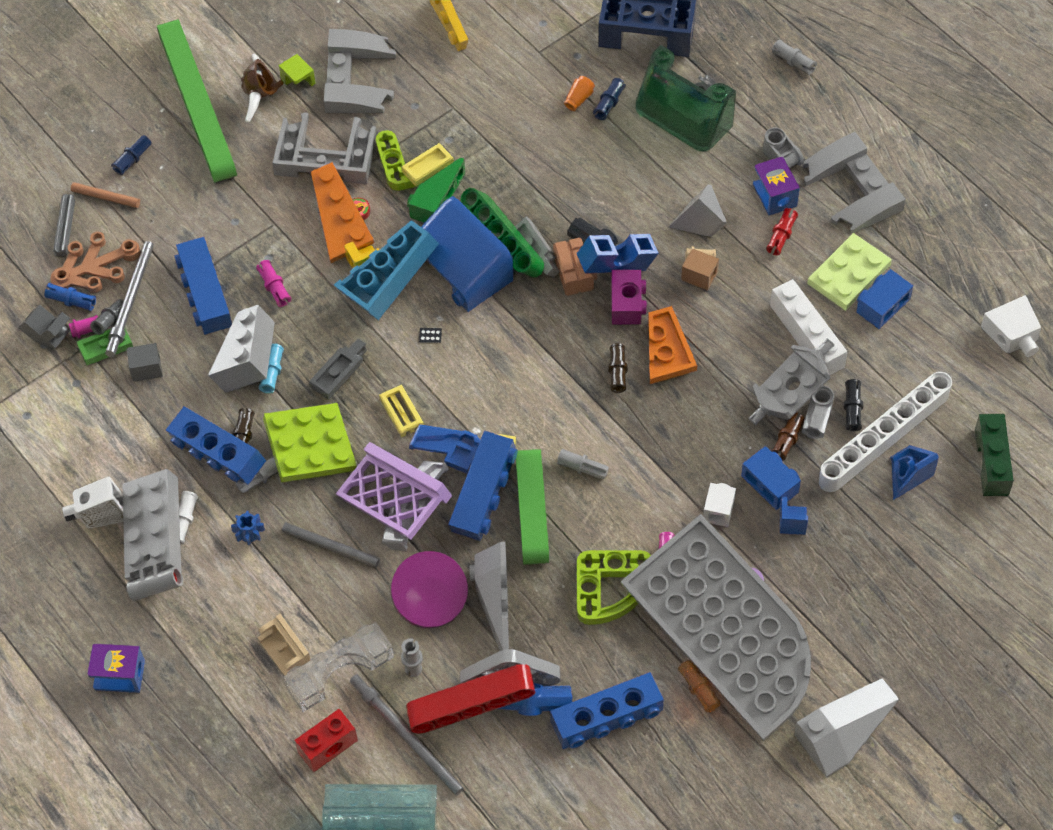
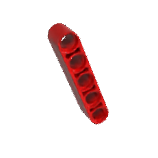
[406,664,535,734]

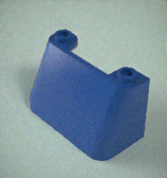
[421,196,513,312]

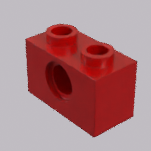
[295,709,358,773]

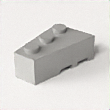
[208,305,275,393]

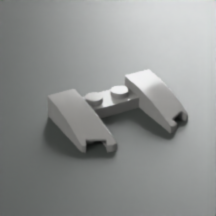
[324,29,396,113]
[272,113,376,184]
[802,132,906,234]

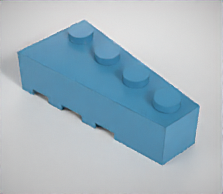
[334,220,439,321]

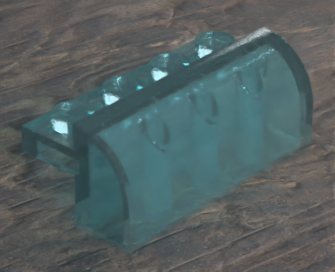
[322,784,438,830]

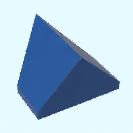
[890,445,939,500]

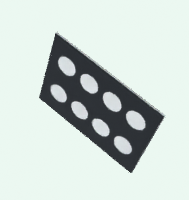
[419,328,442,343]

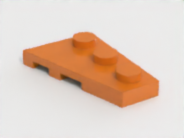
[648,306,697,384]

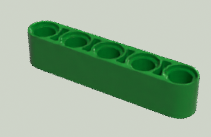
[460,188,544,278]

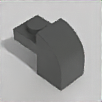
[18,305,70,349]

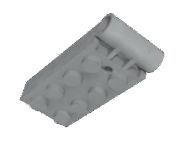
[123,469,183,601]

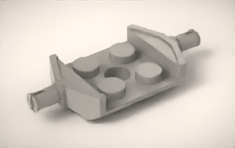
[748,338,835,425]

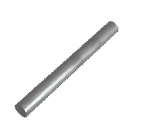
[282,522,380,568]

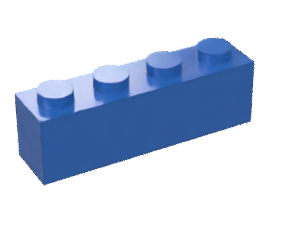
[174,237,232,335]
[448,430,518,541]

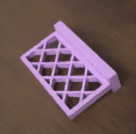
[336,442,452,540]

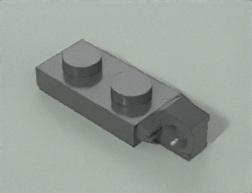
[309,339,367,400]

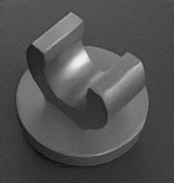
[692,75,717,101]

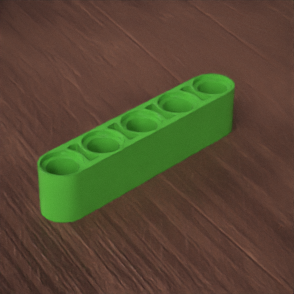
[516,449,549,565]

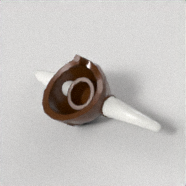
[241,54,284,122]

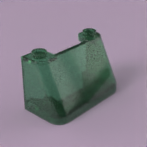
[635,45,736,152]

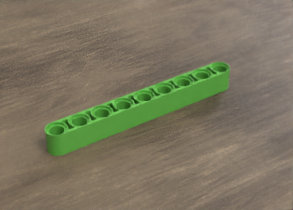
[157,19,237,183]

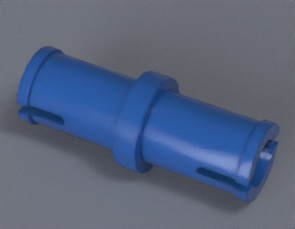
[44,283,96,311]

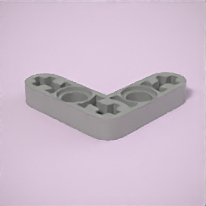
[460,649,561,686]

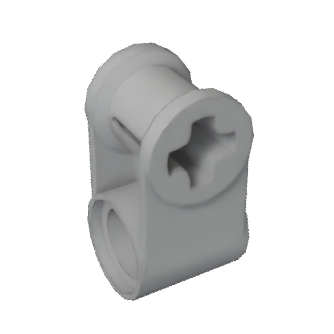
[763,127,804,168]

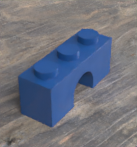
[576,234,659,273]

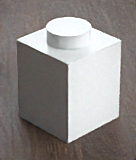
[703,483,736,527]

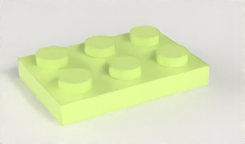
[807,233,892,311]

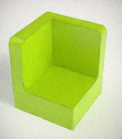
[278,54,316,86]

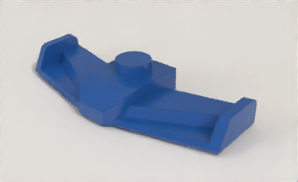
[409,424,512,474]

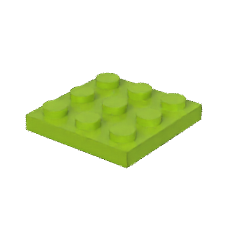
[263,403,357,483]

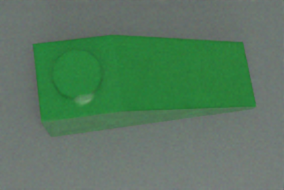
[407,158,465,223]

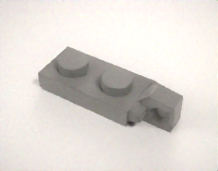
[515,217,559,278]

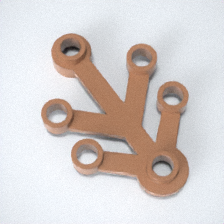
[50,232,141,293]

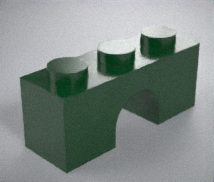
[975,414,1014,496]

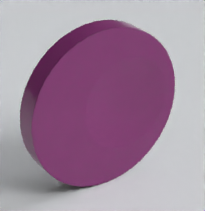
[390,551,468,629]

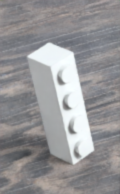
[770,279,847,375]

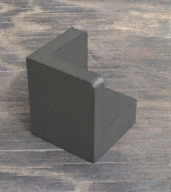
[127,343,163,381]

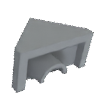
[668,184,727,237]

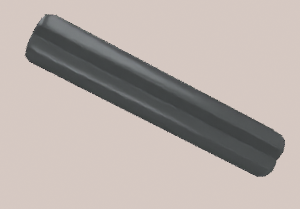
[53,194,75,257]

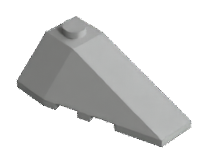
[794,678,899,778]

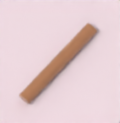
[71,182,140,208]

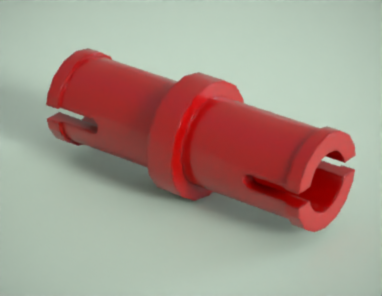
[766,208,798,256]

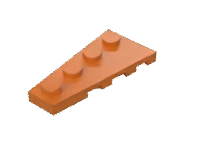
[311,162,374,263]

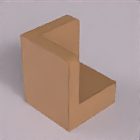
[681,249,719,291]

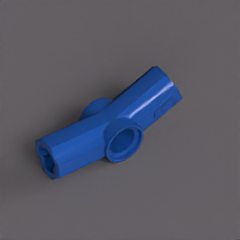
[498,683,572,716]

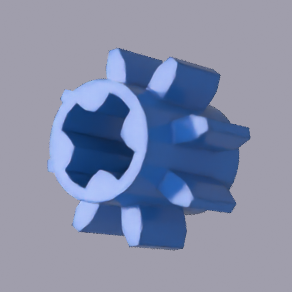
[231,511,265,545]

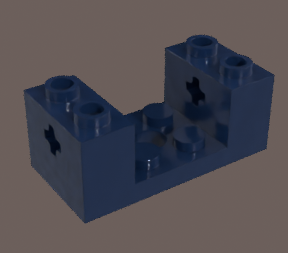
[598,0,696,57]

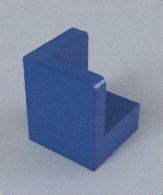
[780,497,808,535]

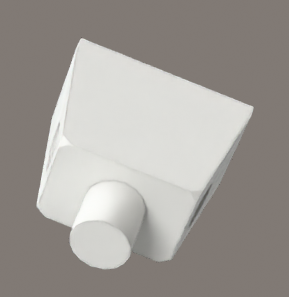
[981,296,1041,357]

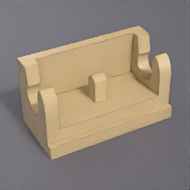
[258,614,311,680]

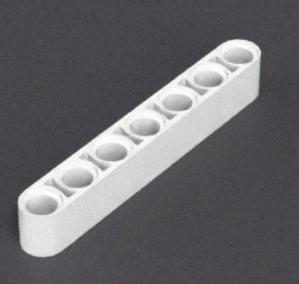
[819,372,952,492]

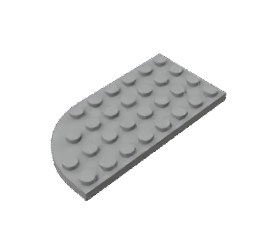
[621,514,811,741]

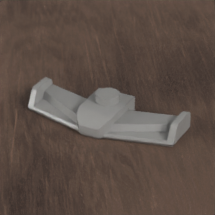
[382,461,449,551]

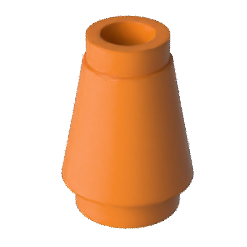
[564,76,595,111]

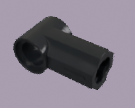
[567,218,618,246]

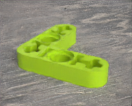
[376,130,428,191]

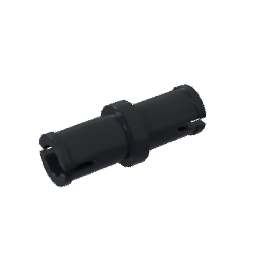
[843,379,864,431]

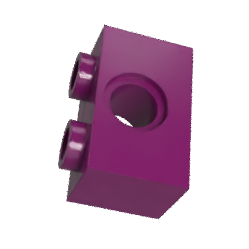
[611,270,647,325]

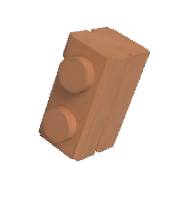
[553,238,597,296]

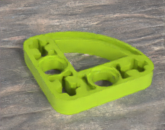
[577,550,651,625]

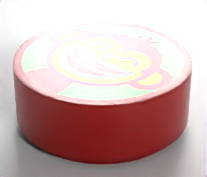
[352,198,370,220]

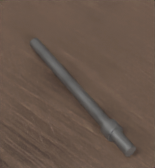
[105,241,154,357]
[350,674,464,796]

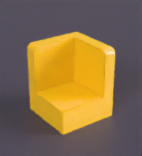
[344,242,380,269]

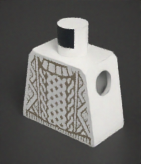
[63,476,123,528]

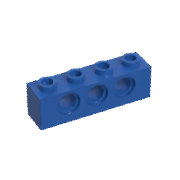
[166,406,266,485]
[550,672,664,749]

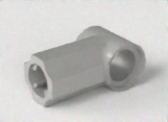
[802,386,834,439]

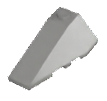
[470,542,509,651]

